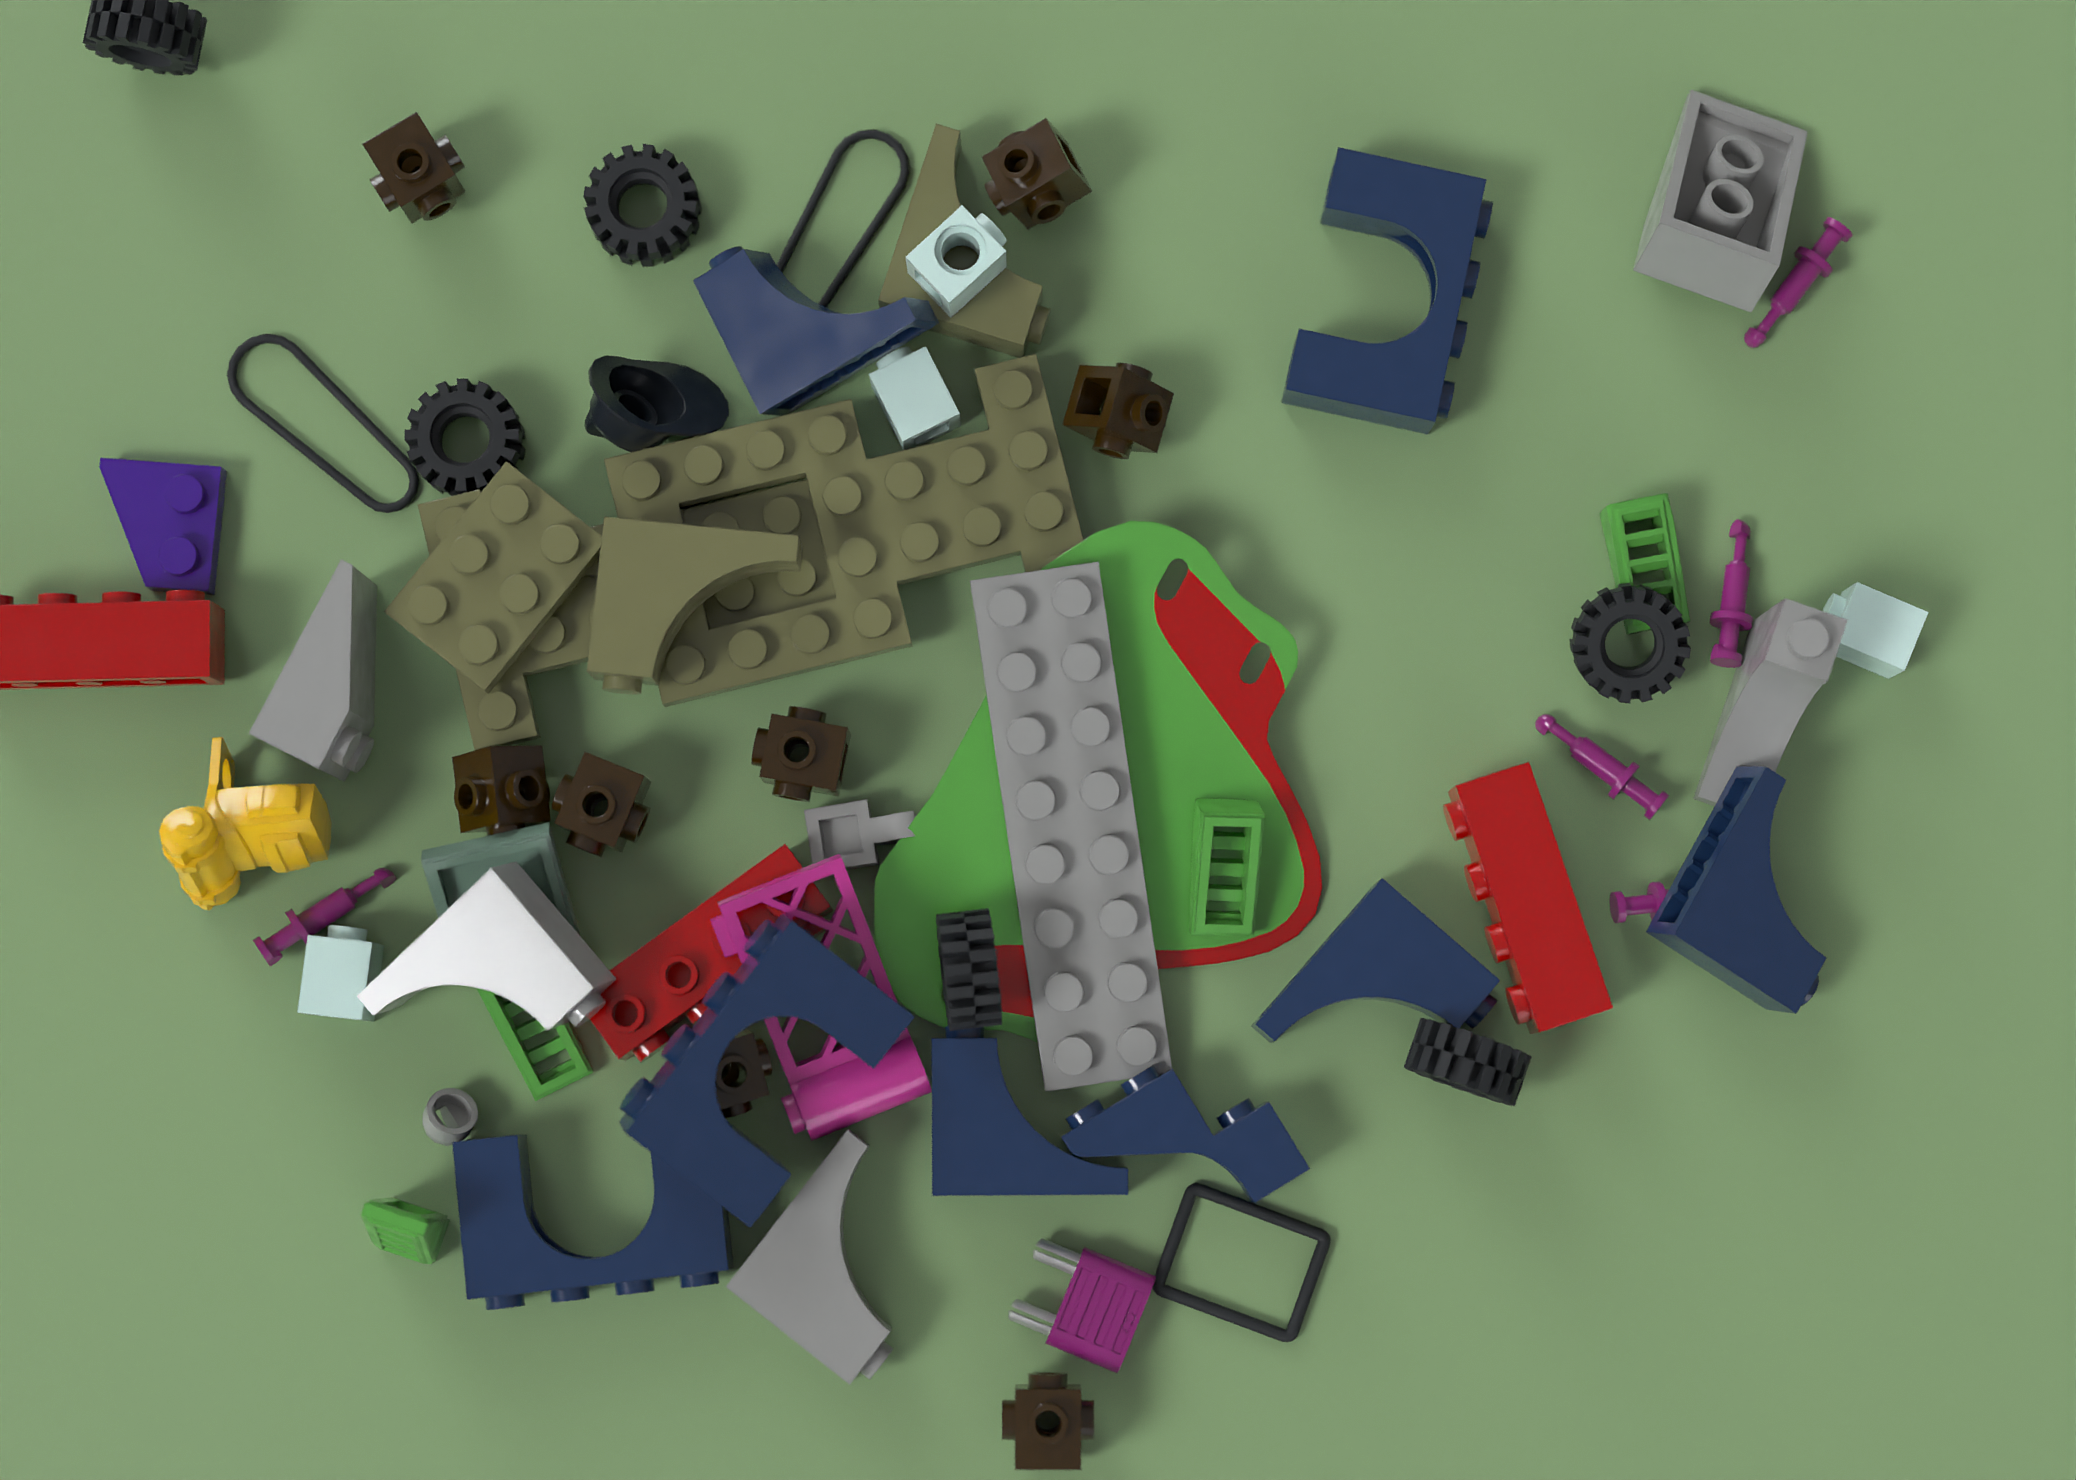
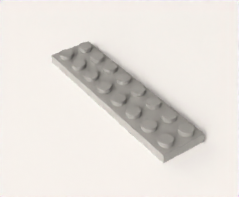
[970,562,1172,1092]

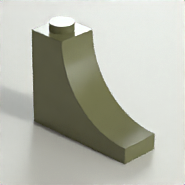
[878,123,1051,358]
[587,517,803,695]

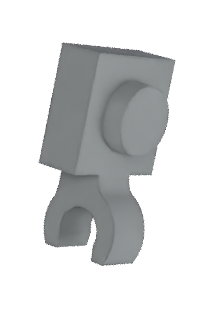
[804,799,917,870]

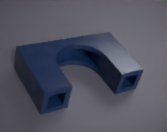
[1281,147,1493,435]
[619,914,914,1228]
[452,1135,734,1310]

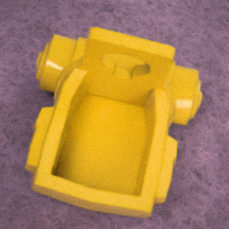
[159,737,332,911]

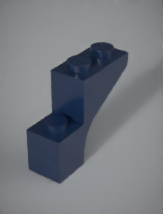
[1061,1065,1310,1203]

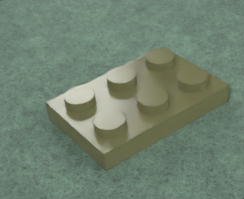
[384,461,602,694]

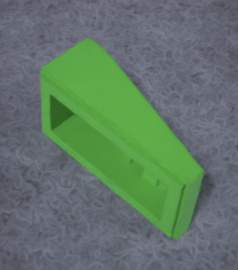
[1599,493,1690,635]
[1189,798,1265,937]
[477,988,594,1101]
[361,1197,450,1264]

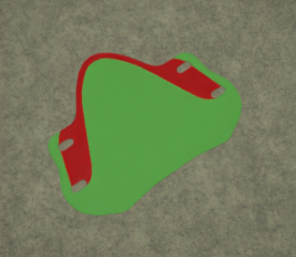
[874,521,1322,1043]

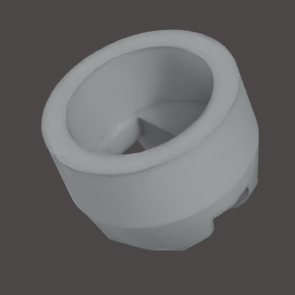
[423,1088,478,1146]

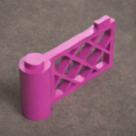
[710,854,932,1141]

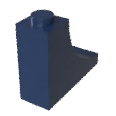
[693,246,939,416]
[1646,766,1827,1014]
[1251,878,1500,1043]
[932,1026,1128,1196]

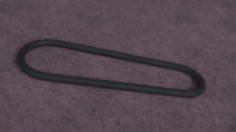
[777,129,910,308]
[227,334,419,513]

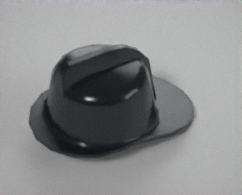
[585,355,729,452]

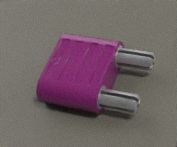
[1008,1238,1156,1373]

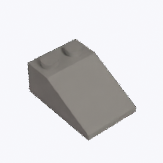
[1633,90,1808,312]
[249,560,377,782]

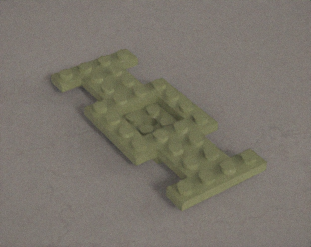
[417,354,1083,750]

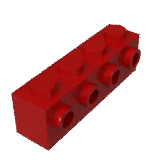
[0,590,225,690]
[1443,762,1613,1034]
[590,844,834,1063]

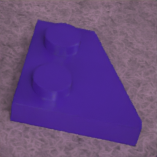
[99,458,227,595]

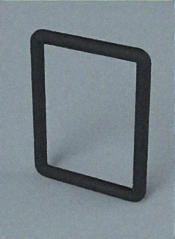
[1153,1183,1331,1343]

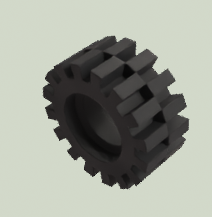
[83,0,207,76]
[583,144,701,267]
[404,378,526,496]
[1570,583,1691,704]
[936,908,1002,1031]
[1404,1018,1532,1106]

